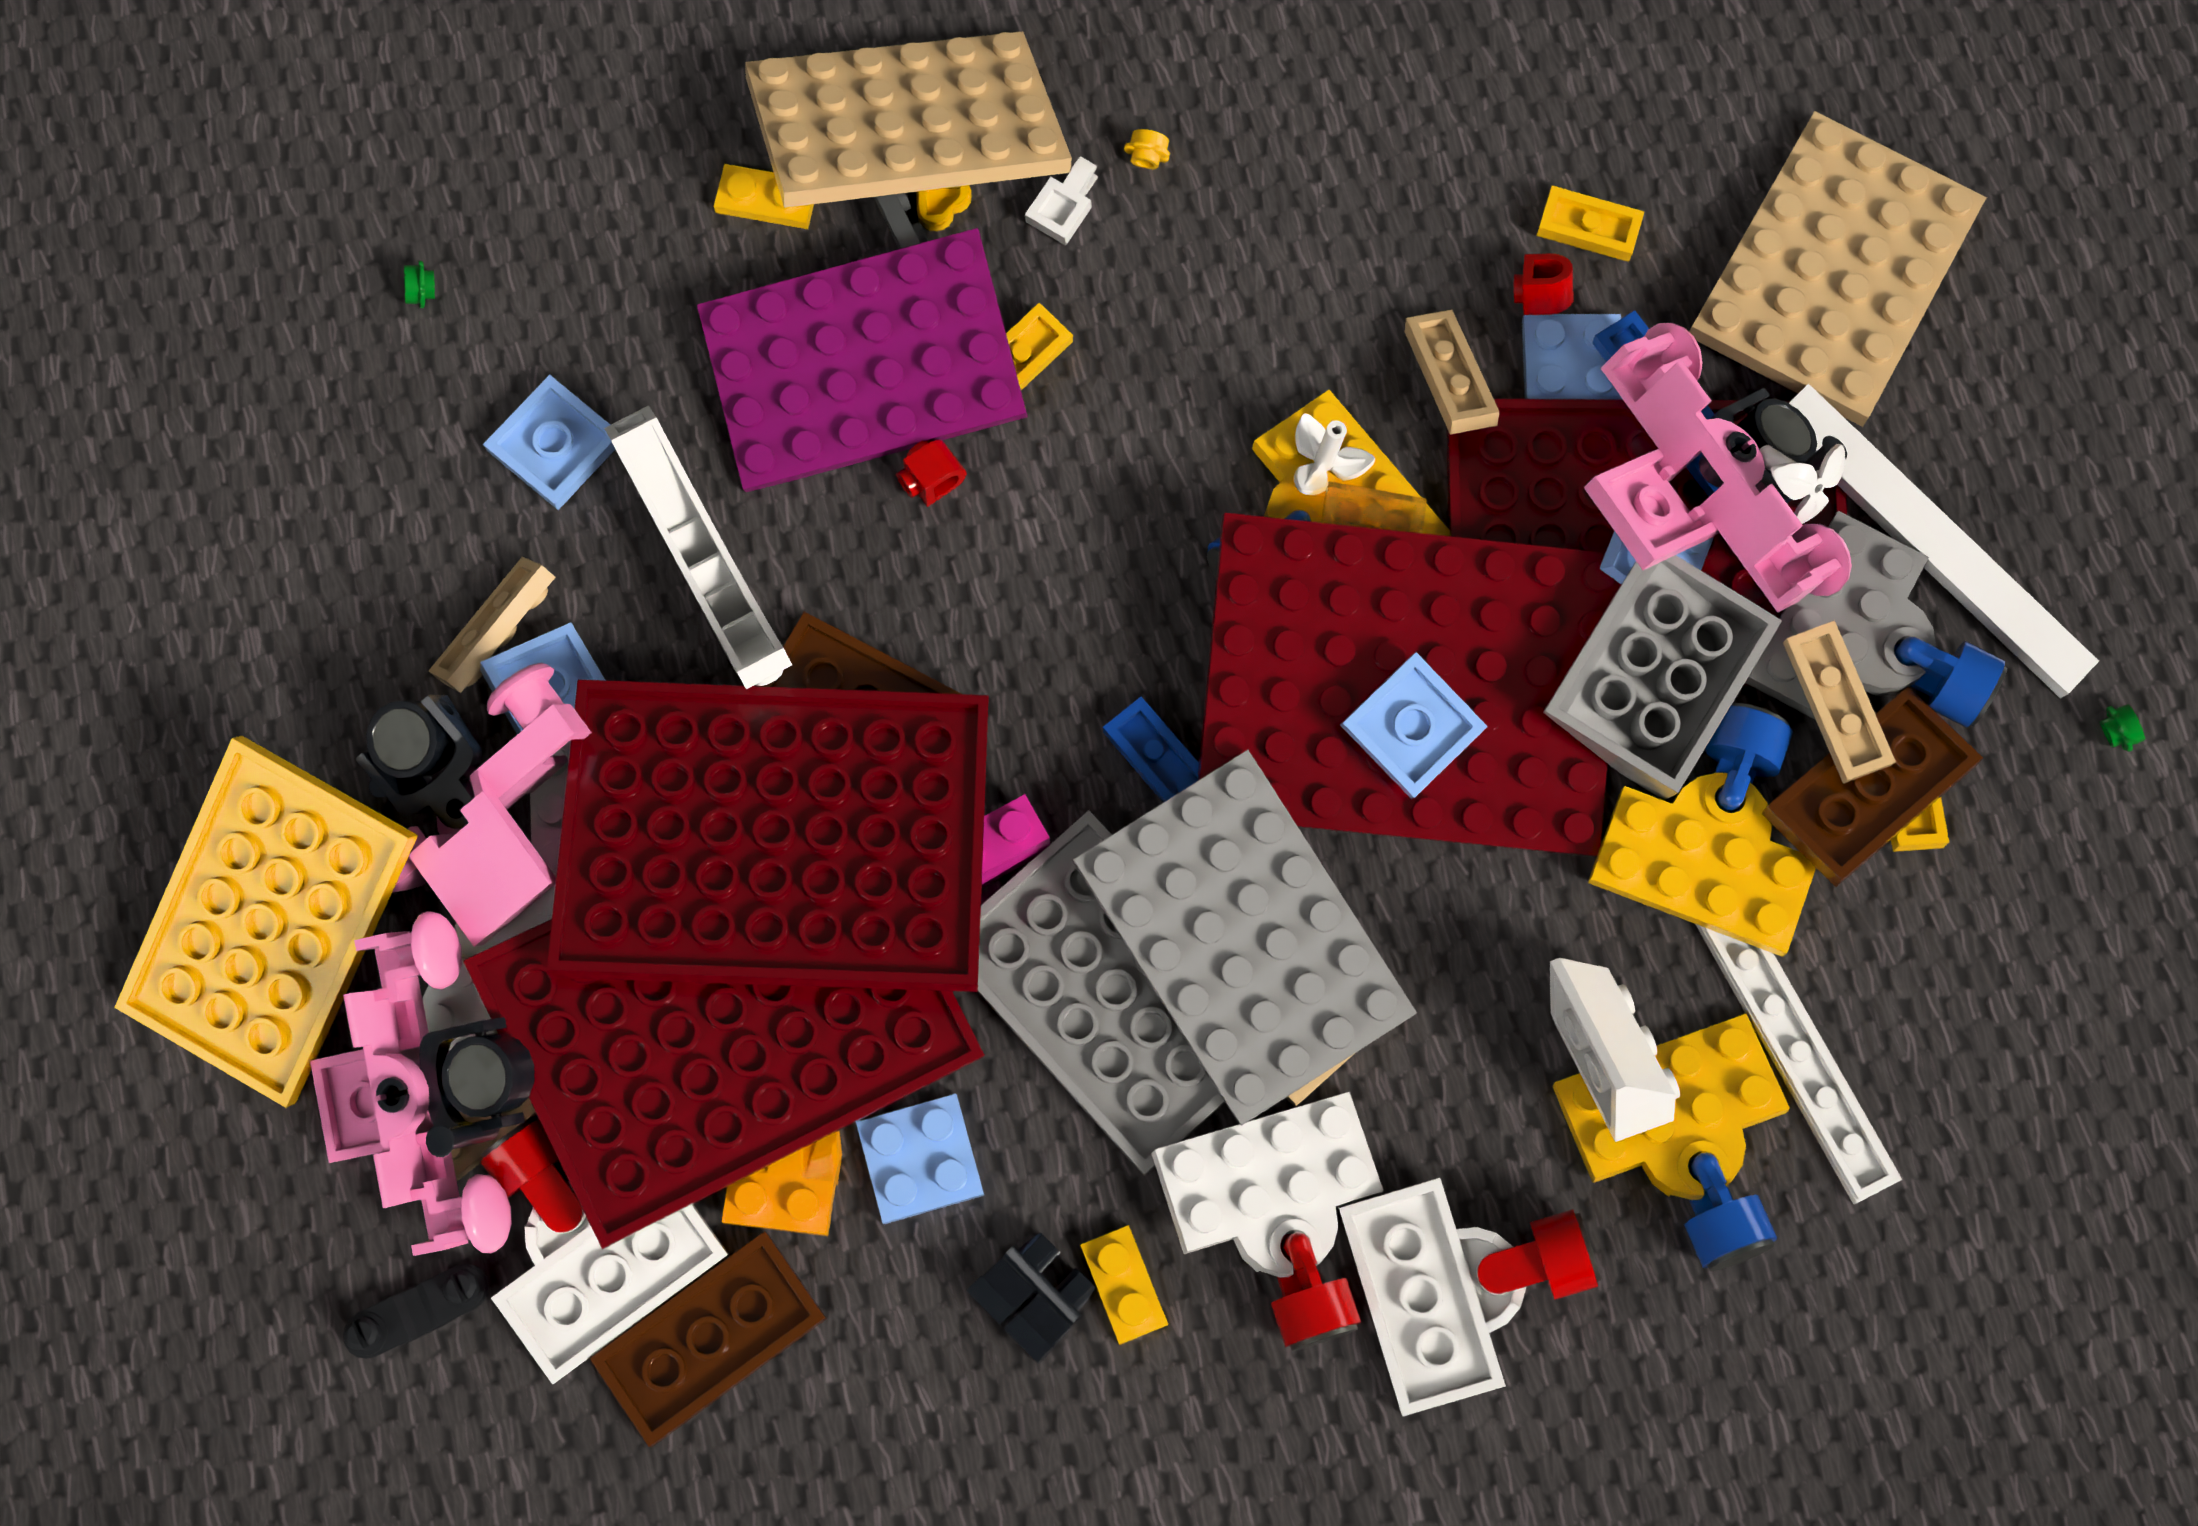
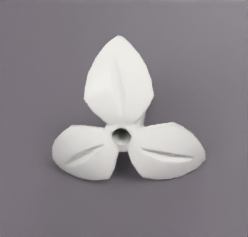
[1294,414,1375,495]
[1760,444,1845,524]

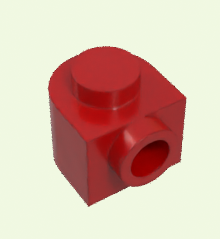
[1514,253,1574,315]
[896,440,967,507]

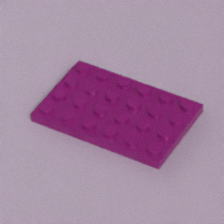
[697,228,1028,492]

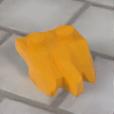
[722,1131,842,1236]

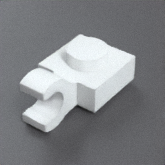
[1025,156,1098,245]

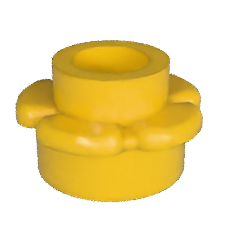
[1124,129,1170,170]

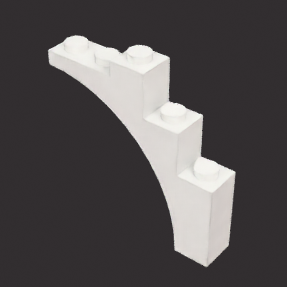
[604,405,792,689]

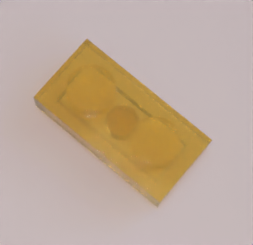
[1321,481,1427,533]

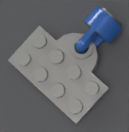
[1745,511,2007,728]

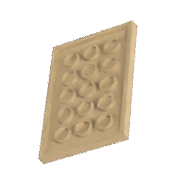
[745,31,1072,208]
[1689,111,1987,427]

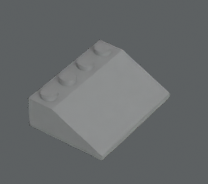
[1543,555,1782,800]

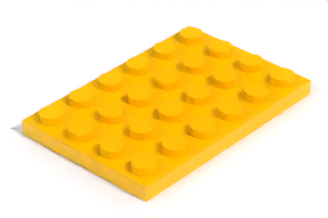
[114,736,418,1108]

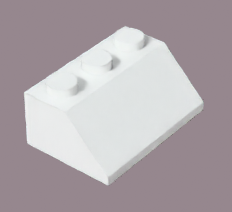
[1550,958,1680,1142]

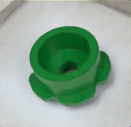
[404,260,435,308]
[2100,704,2145,752]

